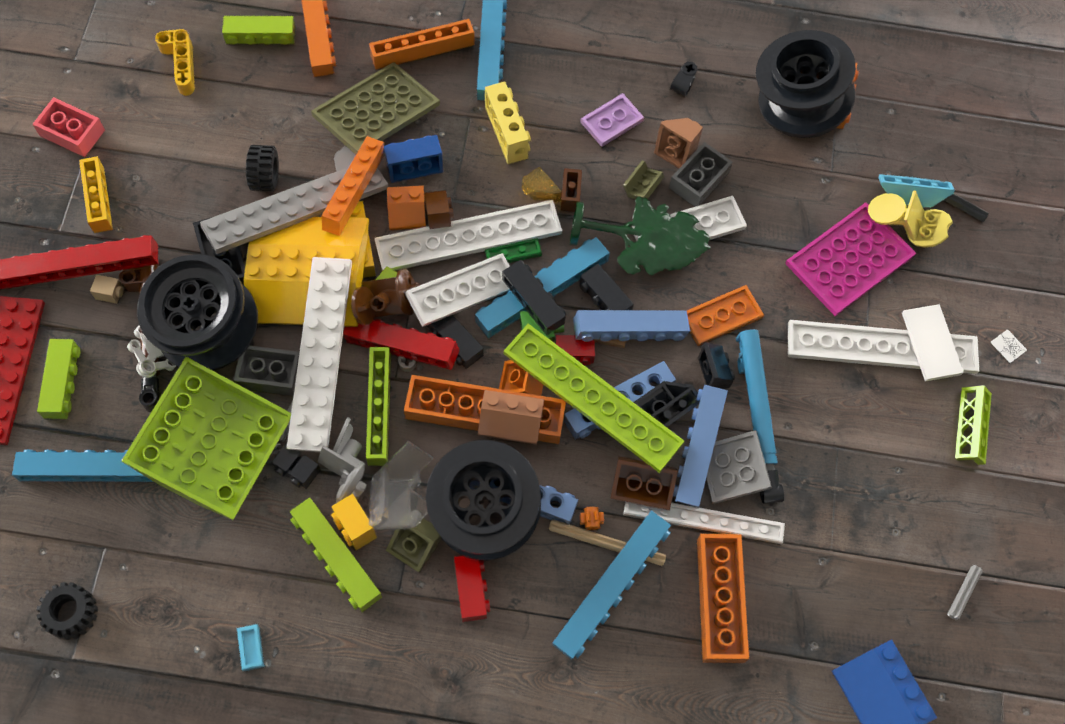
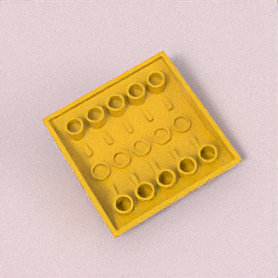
[244,217,369,327]

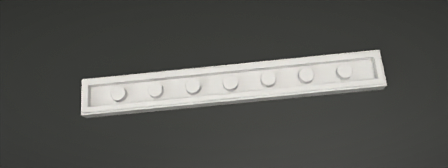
[623,501,785,544]

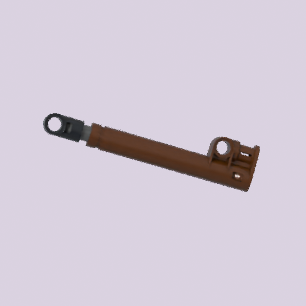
[119,264,160,412]

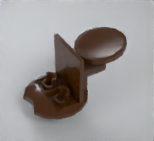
[351,269,420,325]

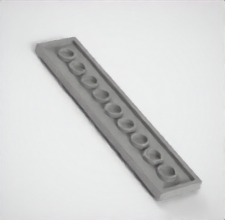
[200,167,388,254]

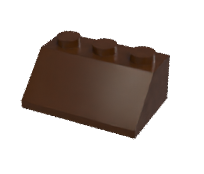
[611,456,678,510]

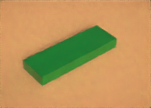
[484,238,542,263]

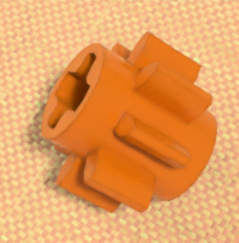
[580,507,604,530]

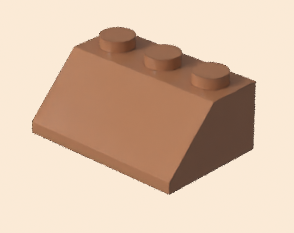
[654,118,703,168]
[478,390,544,445]

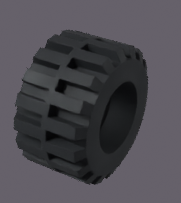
[246,145,279,192]
[37,582,98,640]

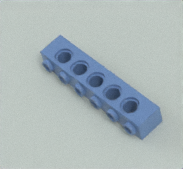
[563,361,676,440]
[469,479,578,524]

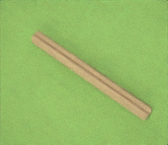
[549,519,666,566]

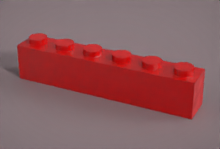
[343,319,459,370]

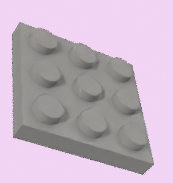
[706,430,772,504]

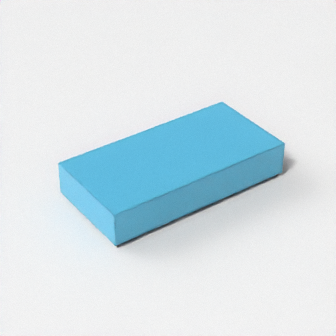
[237,624,264,671]

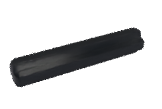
[944,193,989,222]

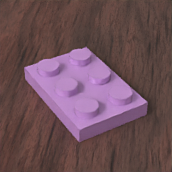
[581,93,644,147]

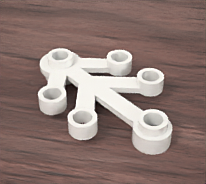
[127,325,176,378]

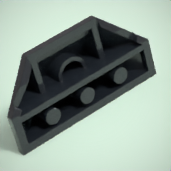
[634,381,700,427]

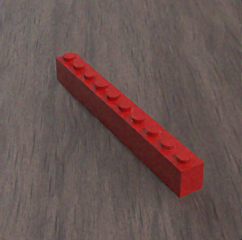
[0,235,158,290]

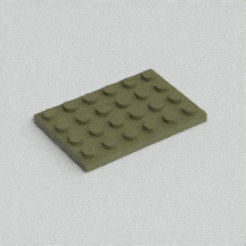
[311,62,440,154]

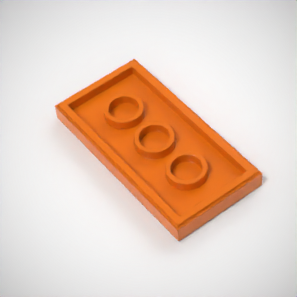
[687,285,764,347]

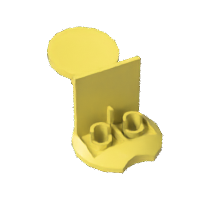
[868,191,953,248]

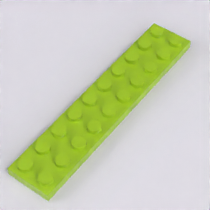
[503,324,684,473]

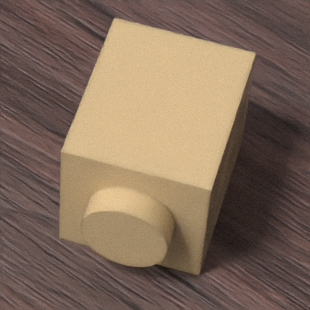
[90,275,124,304]

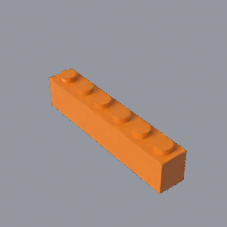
[302,0,337,77]
[369,19,475,70]
[321,136,384,236]

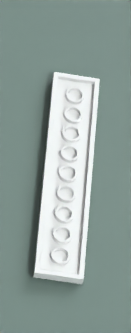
[375,200,562,271]
[287,257,352,452]
[788,320,979,374]

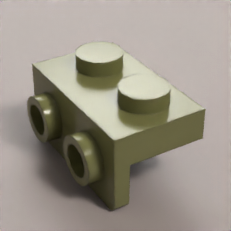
[623,161,664,200]

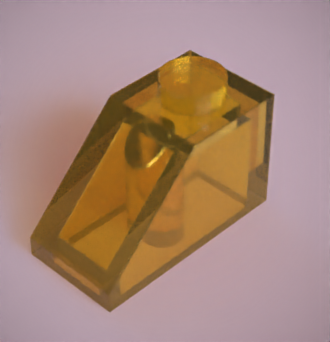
[522,167,562,203]

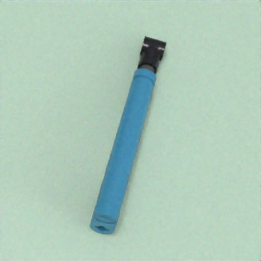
[736,329,784,504]

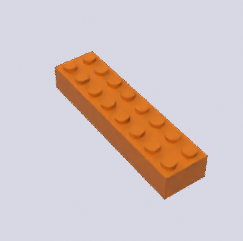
[404,375,566,444]

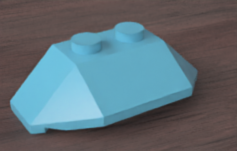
[878,174,955,208]

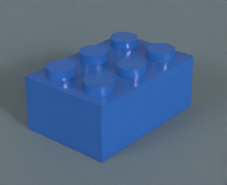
[384,135,443,183]

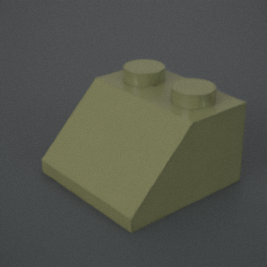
[386,510,442,572]

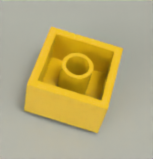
[331,494,377,551]

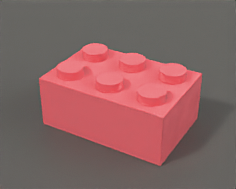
[33,97,105,157]

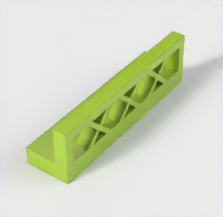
[955,386,992,465]

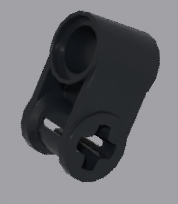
[670,61,698,97]

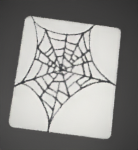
[991,330,1027,363]

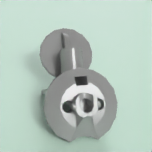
[317,417,367,503]

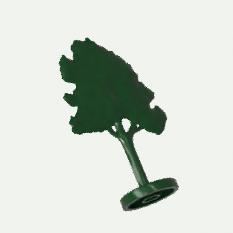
[570,196,710,275]

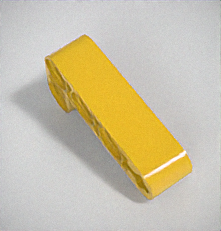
[155,29,195,96]

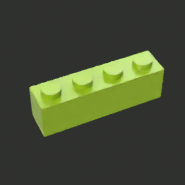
[222,16,296,44]
[37,339,80,419]

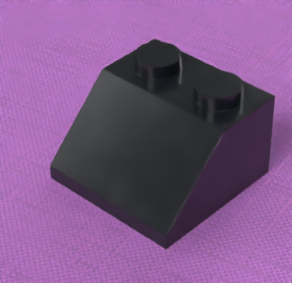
[698,342,735,389]

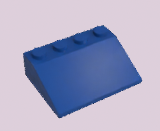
[832,640,937,724]

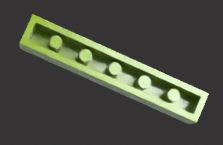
[366,347,391,466]
[290,498,382,612]

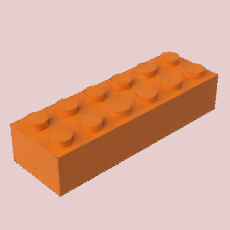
[697,534,749,663]

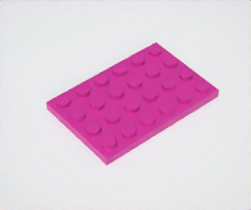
[785,202,916,316]

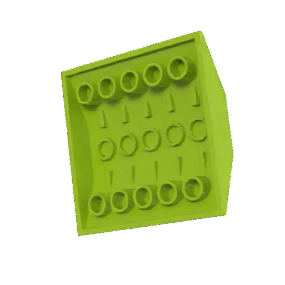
[121,357,291,520]

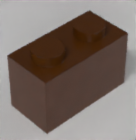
[560,168,582,212]
[424,190,454,229]

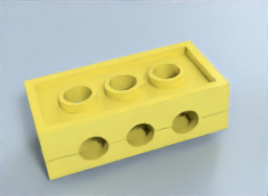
[485,82,531,164]

